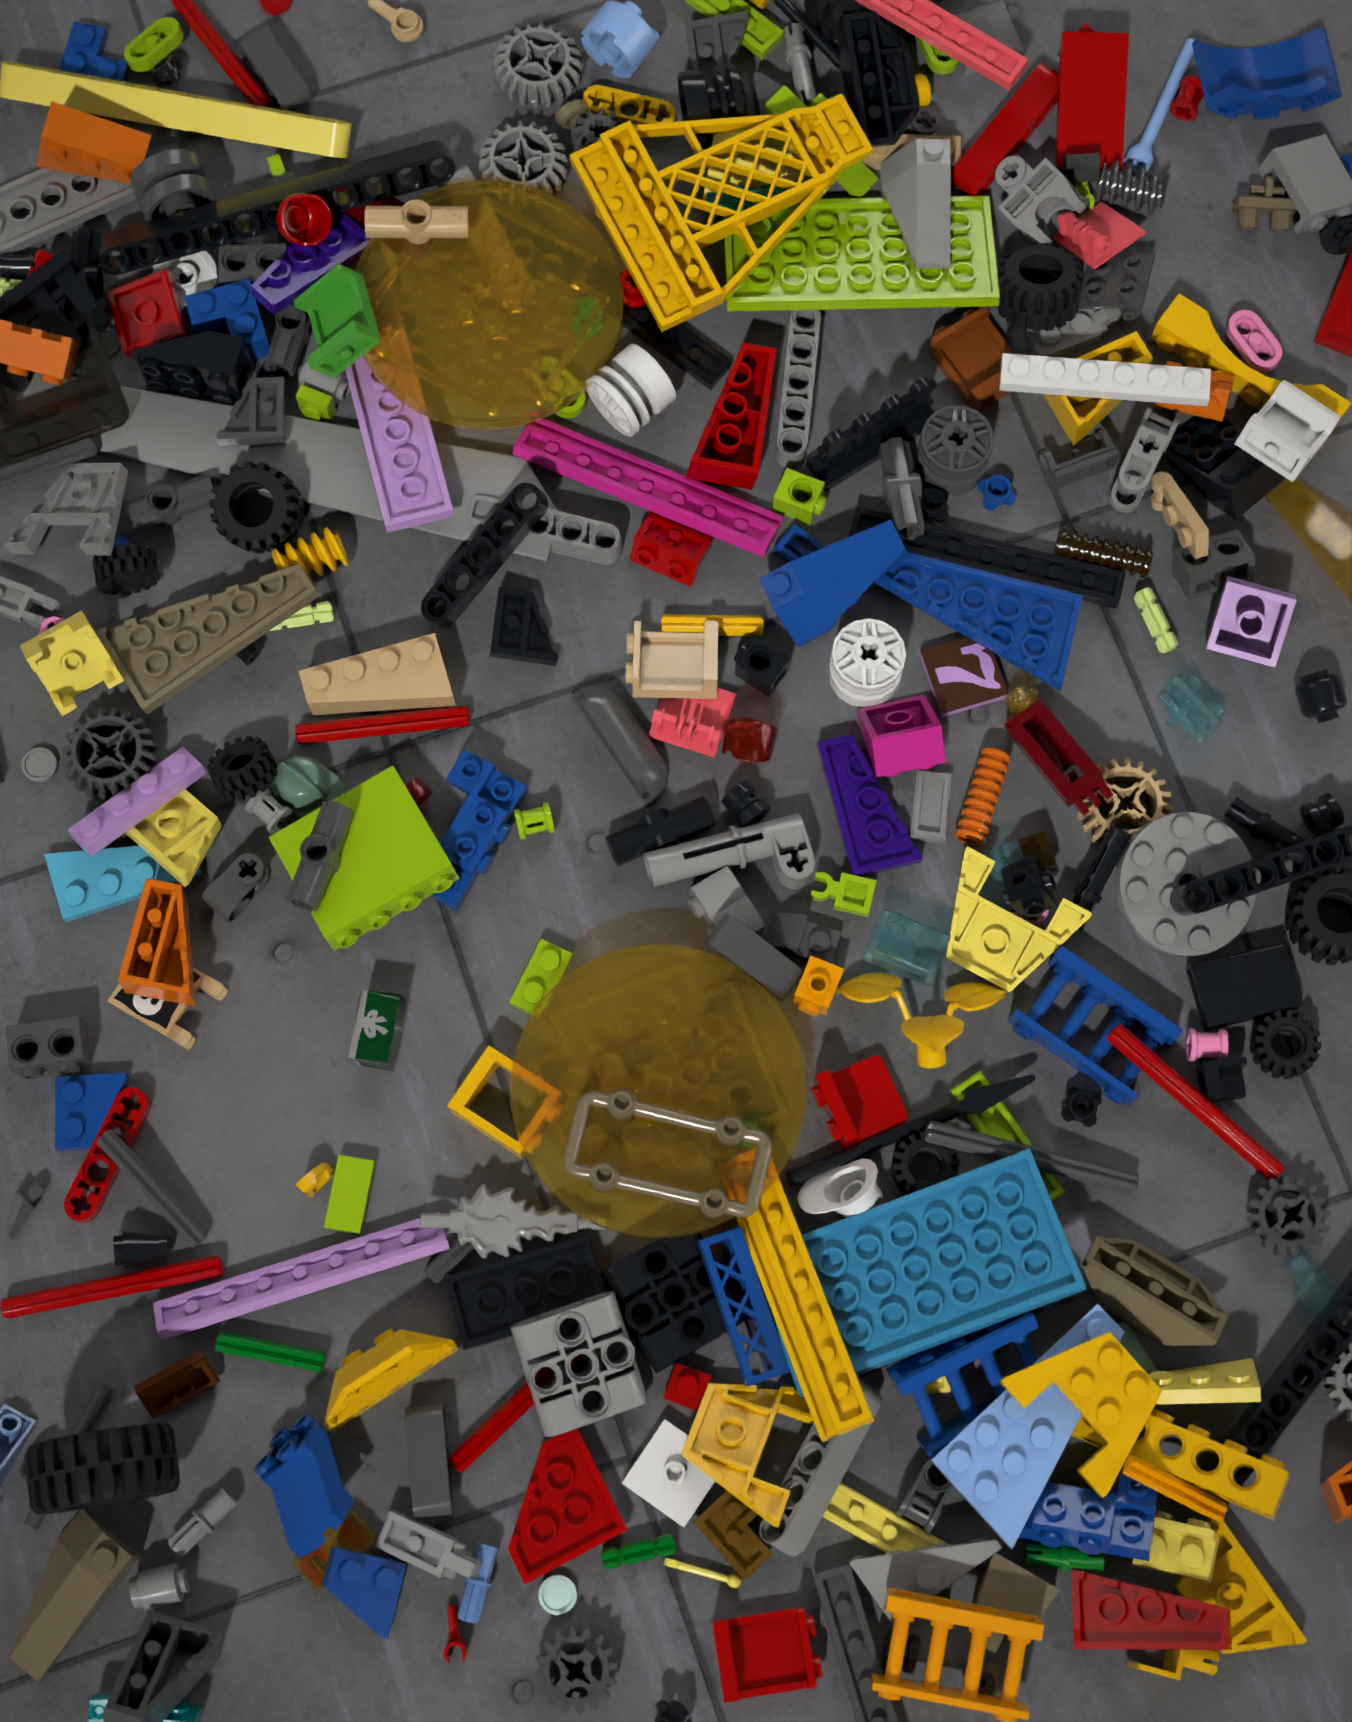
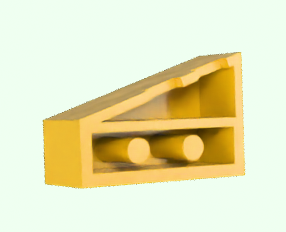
[1043,331,1153,446]

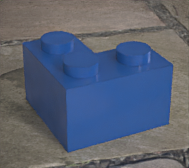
[184,279,270,362]

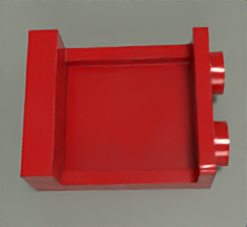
[712,1607,823,1703]

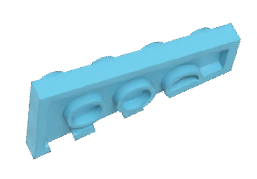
[44,846,203,923]

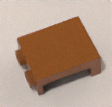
[928,307,1015,412]

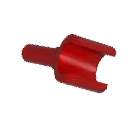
[443,1605,468,1663]

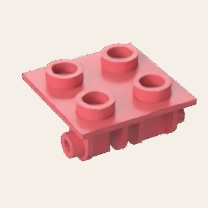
[1051,201,1146,270]
[648,688,737,758]

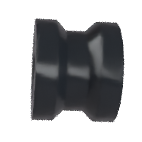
[1300,793,1345,837]
[881,1629,920,1675]

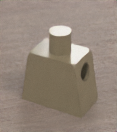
[973,1553,1060,1653]

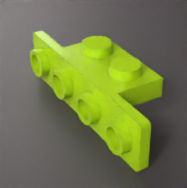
[764,86,878,198]

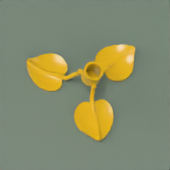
[837,972,1007,1069]

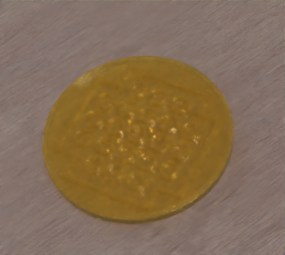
[355,180,623,429]
[510,944,806,1238]

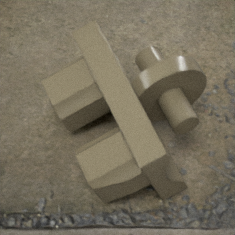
[1232,176,1298,232]

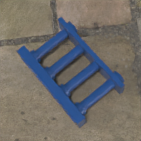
[1008,946,1183,1106]
[886,1311,1039,1459]

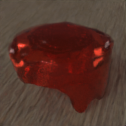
[722,717,778,763]

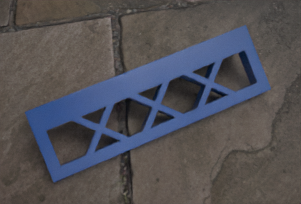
[697,1227,790,1387]

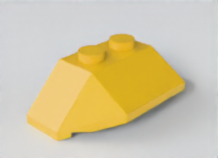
[323,1328,460,1433]

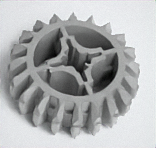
[494,21,583,110]
[478,120,568,210]

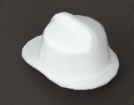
[797,1159,883,1218]

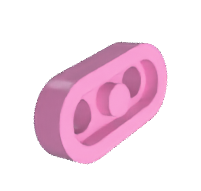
[1226,310,1283,373]

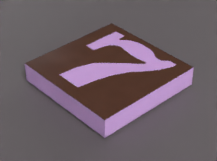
[919,637,1009,718]

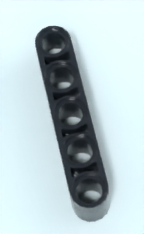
[421,482,548,627]

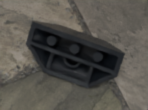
[840,11,920,147]

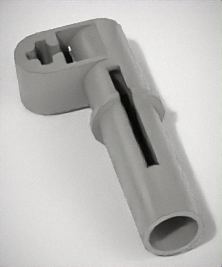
[643,813,815,889]

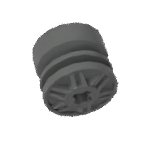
[916,405,993,495]

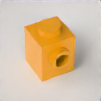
[793,955,844,1017]

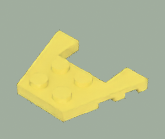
[946,846,1092,992]

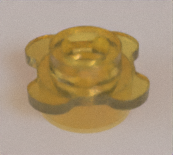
[1005,686,1039,720]

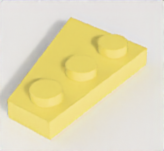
[1148,1358,1261,1405]

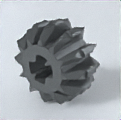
[571,107,624,152]

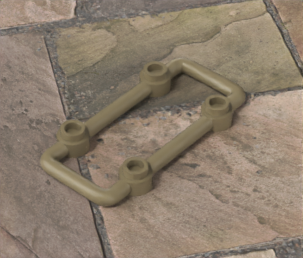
[562,1089,773,1219]

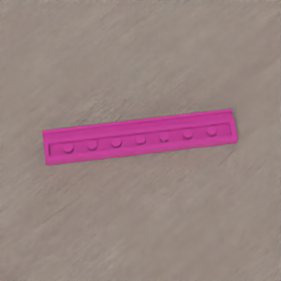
[512,415,784,557]

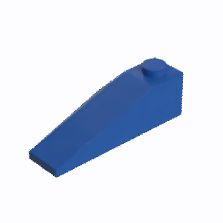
[759,519,907,647]

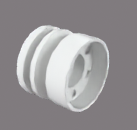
[585,343,676,437]
[828,618,906,708]

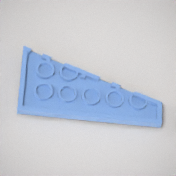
[931,1304,1124,1549]

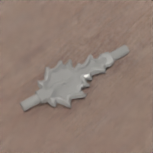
[420,1184,607,1259]

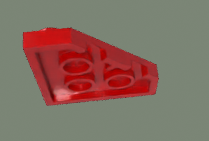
[508,1428,628,1584]

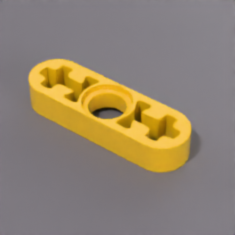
[583,85,676,125]

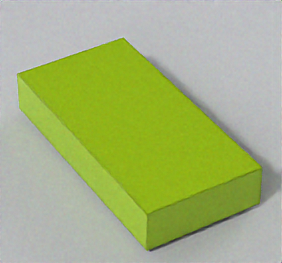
[324,1155,376,1235]

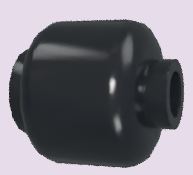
[1295,669,1347,723]

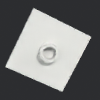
[622,1419,715,1527]

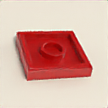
[106,269,189,357]

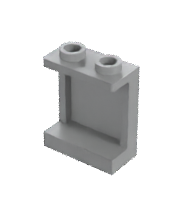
[1258,134,1352,234]

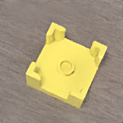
[20,610,124,716]

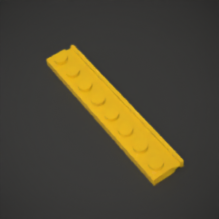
[716,1147,875,1442]

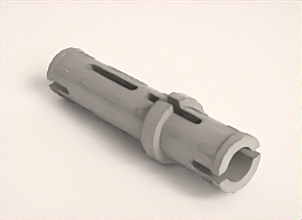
[783,23,817,107]

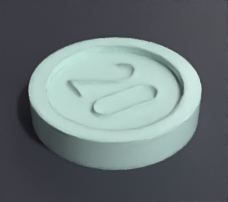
[538,1575,577,1615]

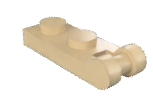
[1151,472,1209,559]

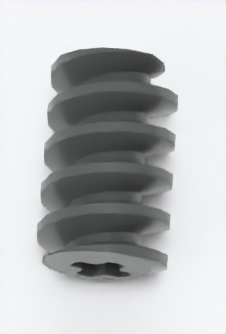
[1096,160,1171,215]

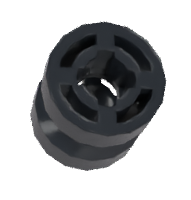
[721,780,771,827]

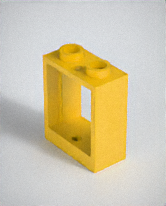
[447,1045,564,1159]

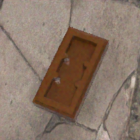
[134,1349,221,1419]

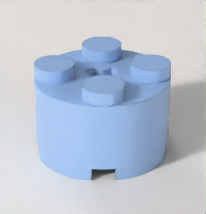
[581,0,660,79]

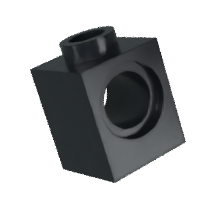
[733,636,790,697]

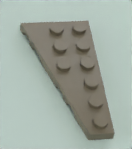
[95,564,321,714]

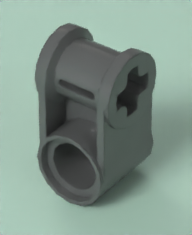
[202,853,270,922]
[895,1458,953,1534]

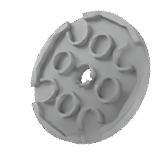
[1115,812,1257,956]

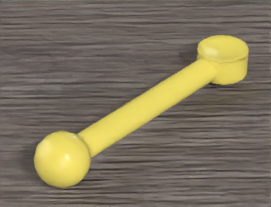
[663,1557,742,1589]

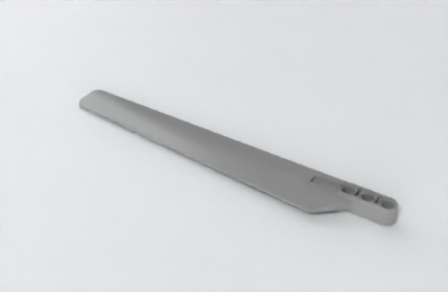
[0,371,622,565]

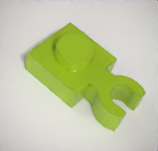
[810,872,877,918]

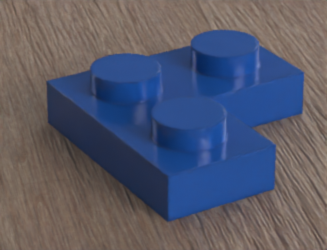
[59,21,131,82]

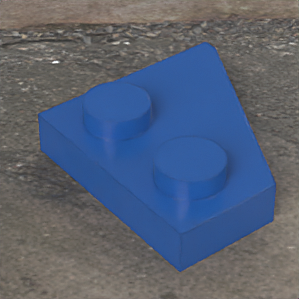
[55,1073,129,1151]
[321,1546,407,1639]

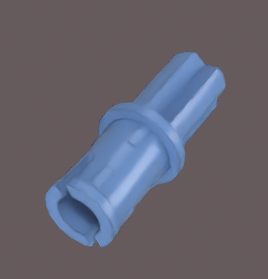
[457,1542,499,1623]

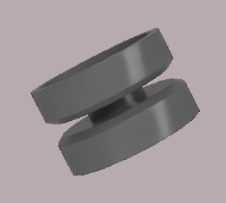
[130,149,216,221]

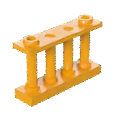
[870,1587,1044,1722]

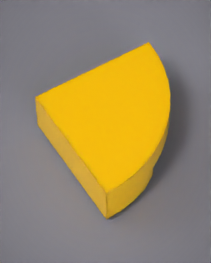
[296,1162,335,1198]

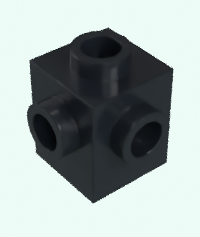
[1000,854,1057,920]

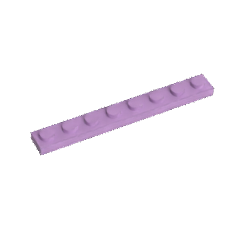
[153,1212,450,1341]

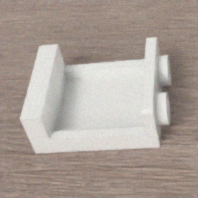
[1234,380,1340,482]

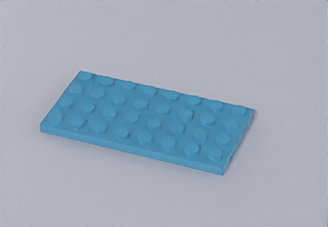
[754,1148,1087,1397]

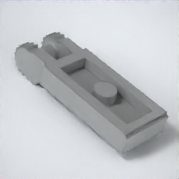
[0,576,61,629]

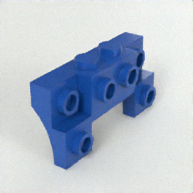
[430,749,528,912]
[995,1467,1159,1561]

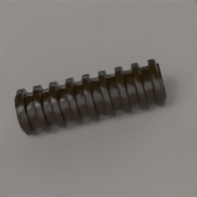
[1054,528,1153,578]

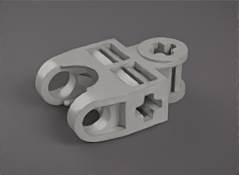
[995,156,1087,245]
[1109,407,1180,513]

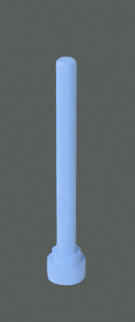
[1124,38,1196,174]

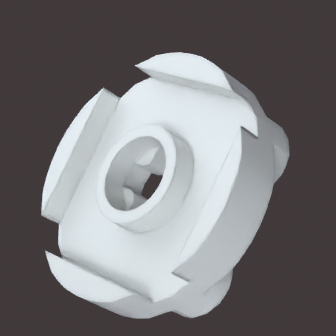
[152,251,220,315]

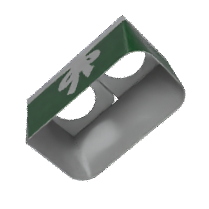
[348,990,406,1071]

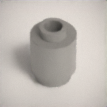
[299,361,351,405]
[129,1563,189,1610]

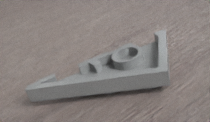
[849,1538,1002,1624]

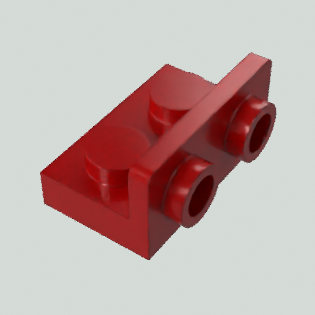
[629,512,713,587]

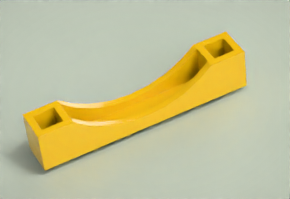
[1151,293,1351,447]

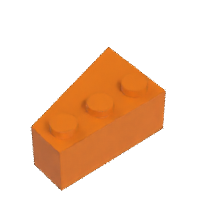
[36,101,151,184]
[0,319,81,386]

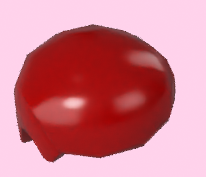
[276,193,333,246]

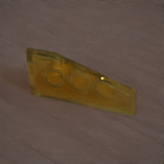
[1266,479,1352,603]

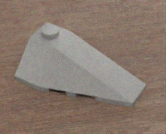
[880,139,951,269]

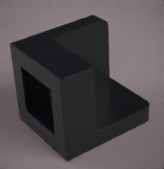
[1196,1057,1247,1102]

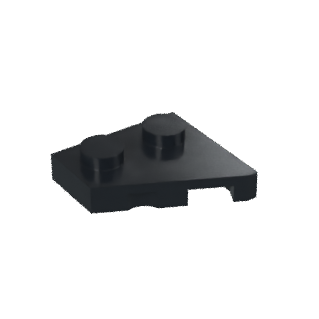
[489,587,558,666]

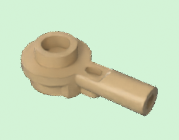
[368,0,424,42]

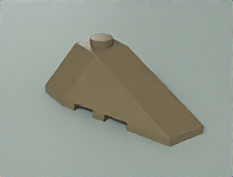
[9,1509,141,1682]

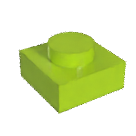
[296,384,337,423]

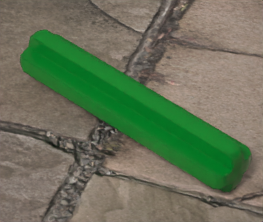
[215,1332,326,1372]

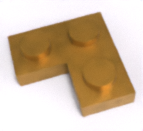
[693,1475,773,1581]

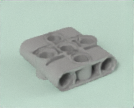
[510,1291,648,1437]

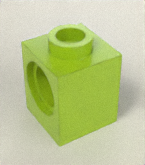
[772,468,828,525]

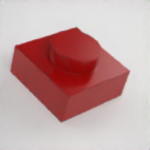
[663,1363,711,1412]

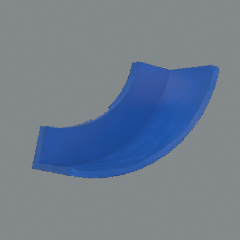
[1192,27,1342,120]

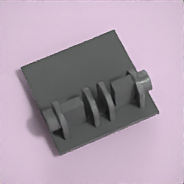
[1079,253,1155,321]

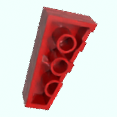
[685,342,776,490]

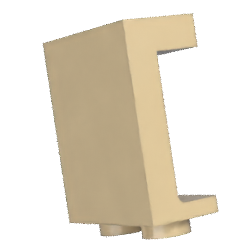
[626,621,718,699]

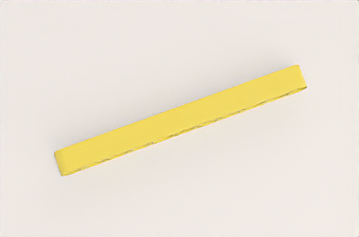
[0,61,352,158]

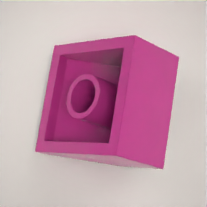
[857,695,946,777]

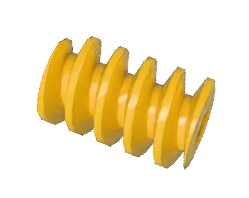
[271,527,350,579]

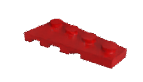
[1071,1569,1232,1650]

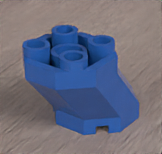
[254,1413,355,1558]

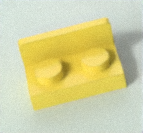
[1132,1510,1220,1584]

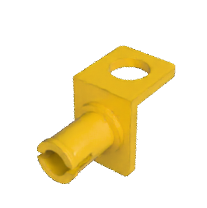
[1126,1650,1219,1681]

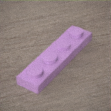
[67,747,206,857]

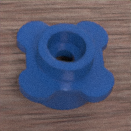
[977,474,1016,510]

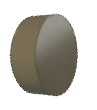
[555,99,589,129]

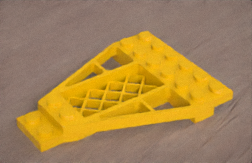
[569,93,873,332]

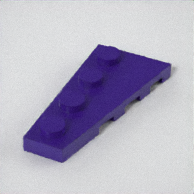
[251,212,376,315]
[817,734,923,877]

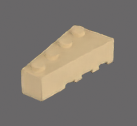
[299,633,456,716]

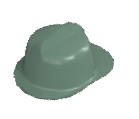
[271,755,347,819]

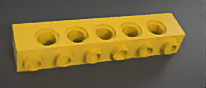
[1071,1409,1290,1521]

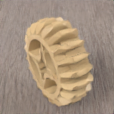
[1076,757,1173,843]

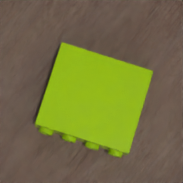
[269,766,460,951]

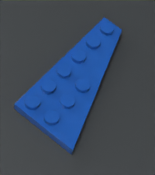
[874,552,1083,691]

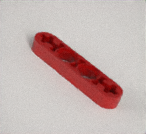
[64,1087,151,1223]

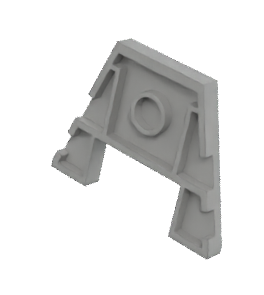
[4,463,128,555]

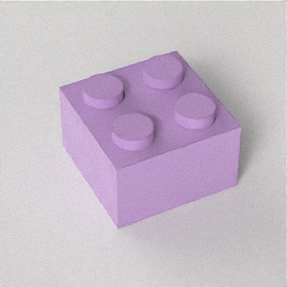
[1206,576,1297,668]

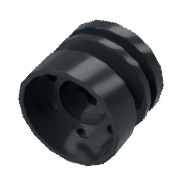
[678,63,747,142]

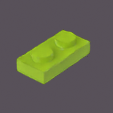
[509,939,574,1020]

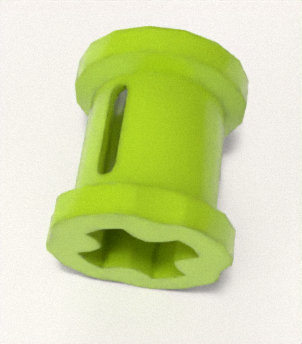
[513,802,555,840]

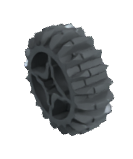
[61,707,159,802]

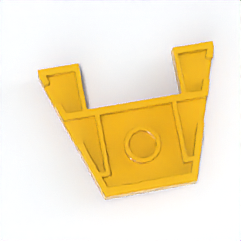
[999,1332,1162,1498]
[682,1383,814,1528]

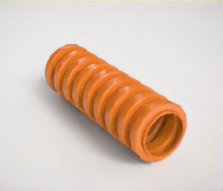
[954,747,1012,846]

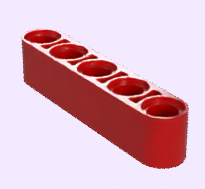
[951,62,1059,196]

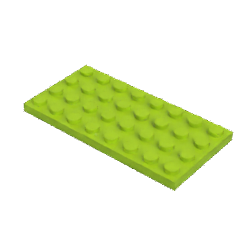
[723,196,1000,312]

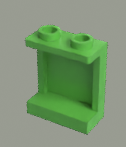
[294,264,381,378]

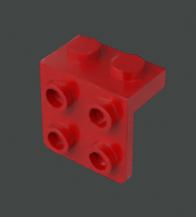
[810,1055,908,1149]

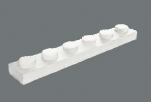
[999,353,1211,406]

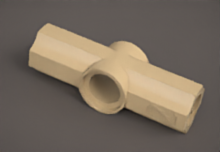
[365,199,469,244]

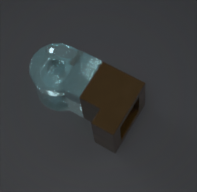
[987,831,1057,883]

